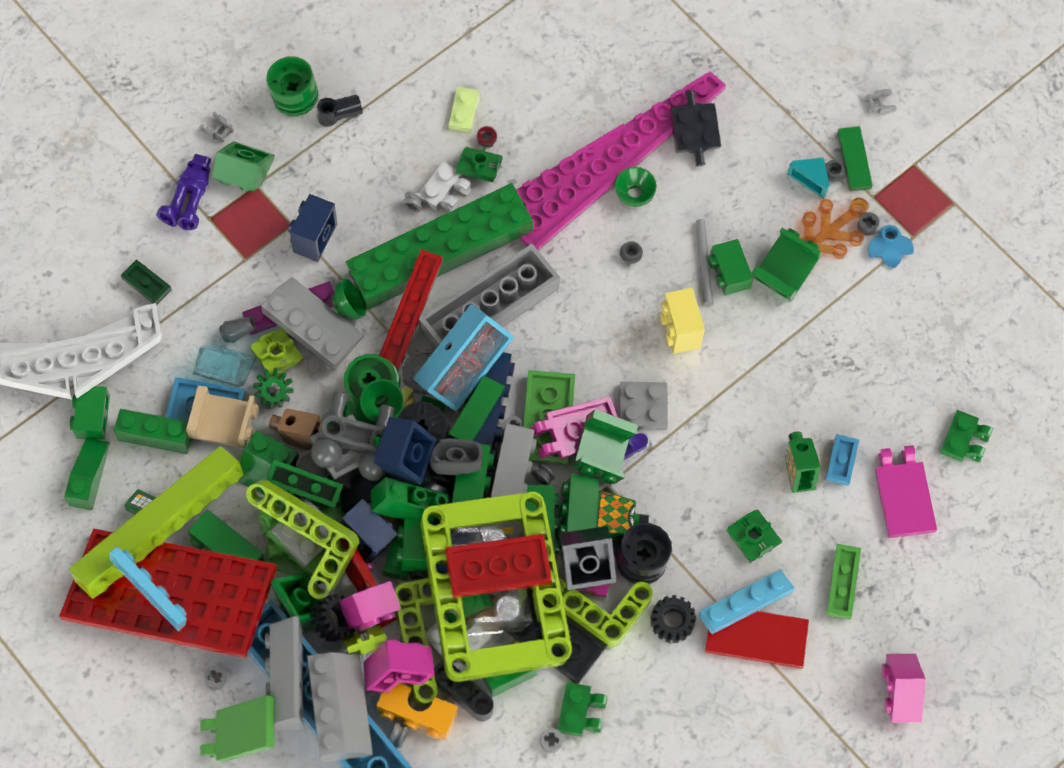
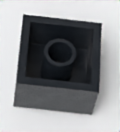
[559,526,617,590]

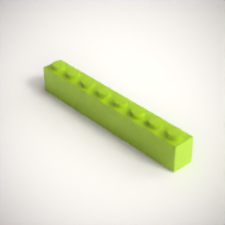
[69,446,244,599]

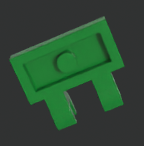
[940,410,994,462]
[558,682,607,737]

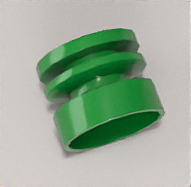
[266,56,319,116]

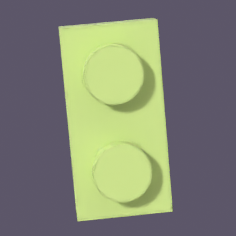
[449,86,479,133]

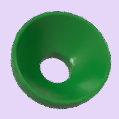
[615,167,657,207]
[332,279,366,320]
[360,379,404,422]

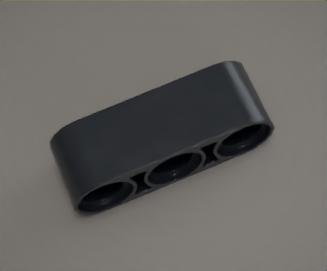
[434,661,494,721]

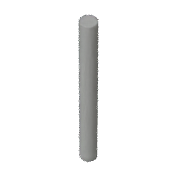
[696,219,713,306]

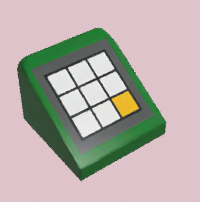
[124,489,156,514]

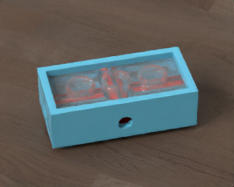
[413,303,514,412]

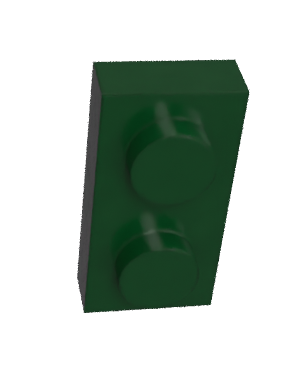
[121,259,172,306]

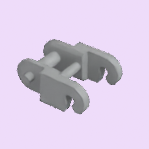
[864,89,897,115]
[199,111,234,142]

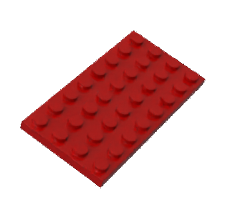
[59,528,277,658]

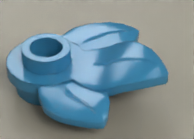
[868,225,914,268]

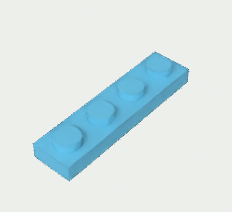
[110,546,187,631]
[698,569,794,634]

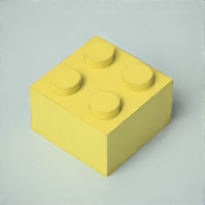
[659,287,705,354]

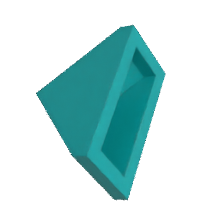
[787,157,830,199]

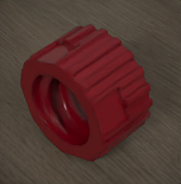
[477,126,497,148]

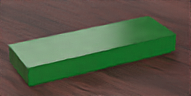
[837,126,873,191]
[449,376,505,441]

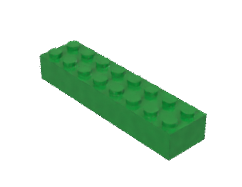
[345,183,534,310]

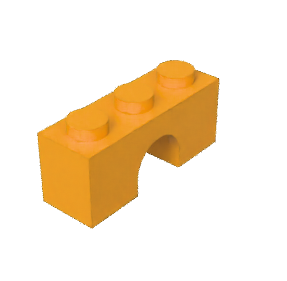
[377,683,458,740]

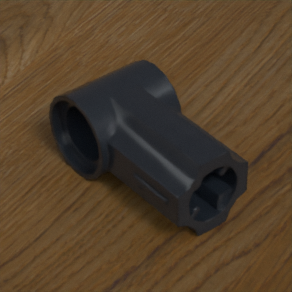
[317,94,363,127]

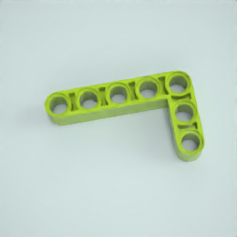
[246,480,359,599]
[395,578,437,706]
[527,578,653,648]

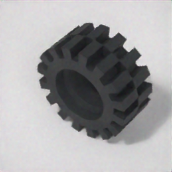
[310,593,356,642]
[650,595,696,643]

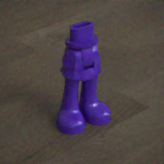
[156,154,211,230]

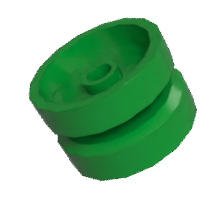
[344,354,401,408]

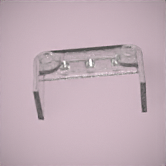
[450,526,532,636]

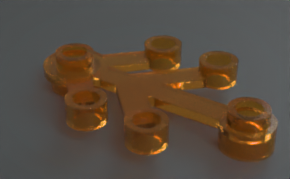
[801,197,869,259]

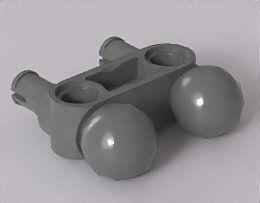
[311,392,395,481]

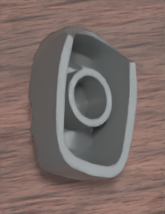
[429,439,483,475]

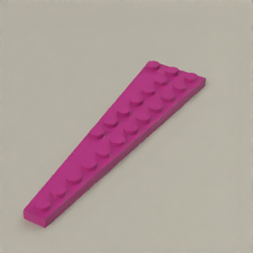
[517,71,726,251]

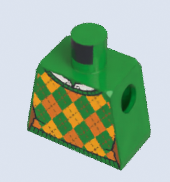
[785,431,821,493]
[596,490,649,541]

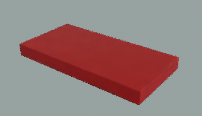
[445,534,552,598]
[705,603,809,669]

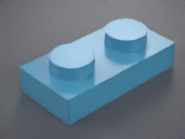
[825,434,859,486]

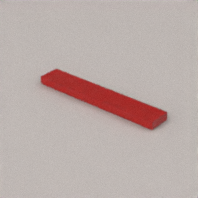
[370,249,444,381]

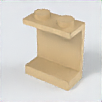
[186,385,259,449]

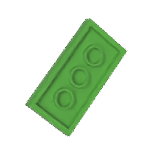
[523,370,575,465]

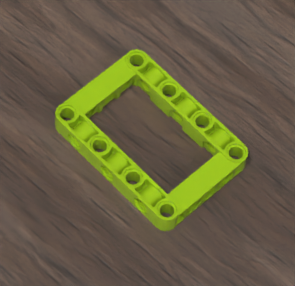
[421,492,572,682]

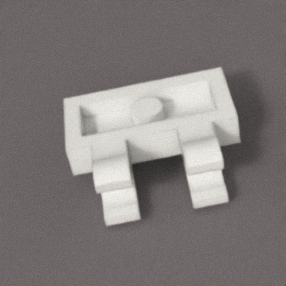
[418,162,471,212]

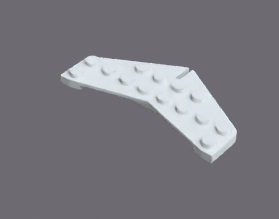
[0,303,162,399]

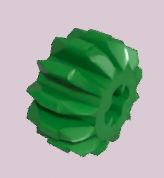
[253,368,294,409]

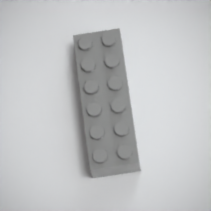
[419,244,560,349]

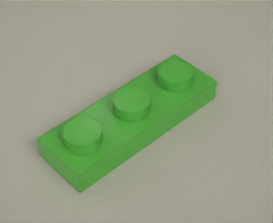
[826,544,861,620]

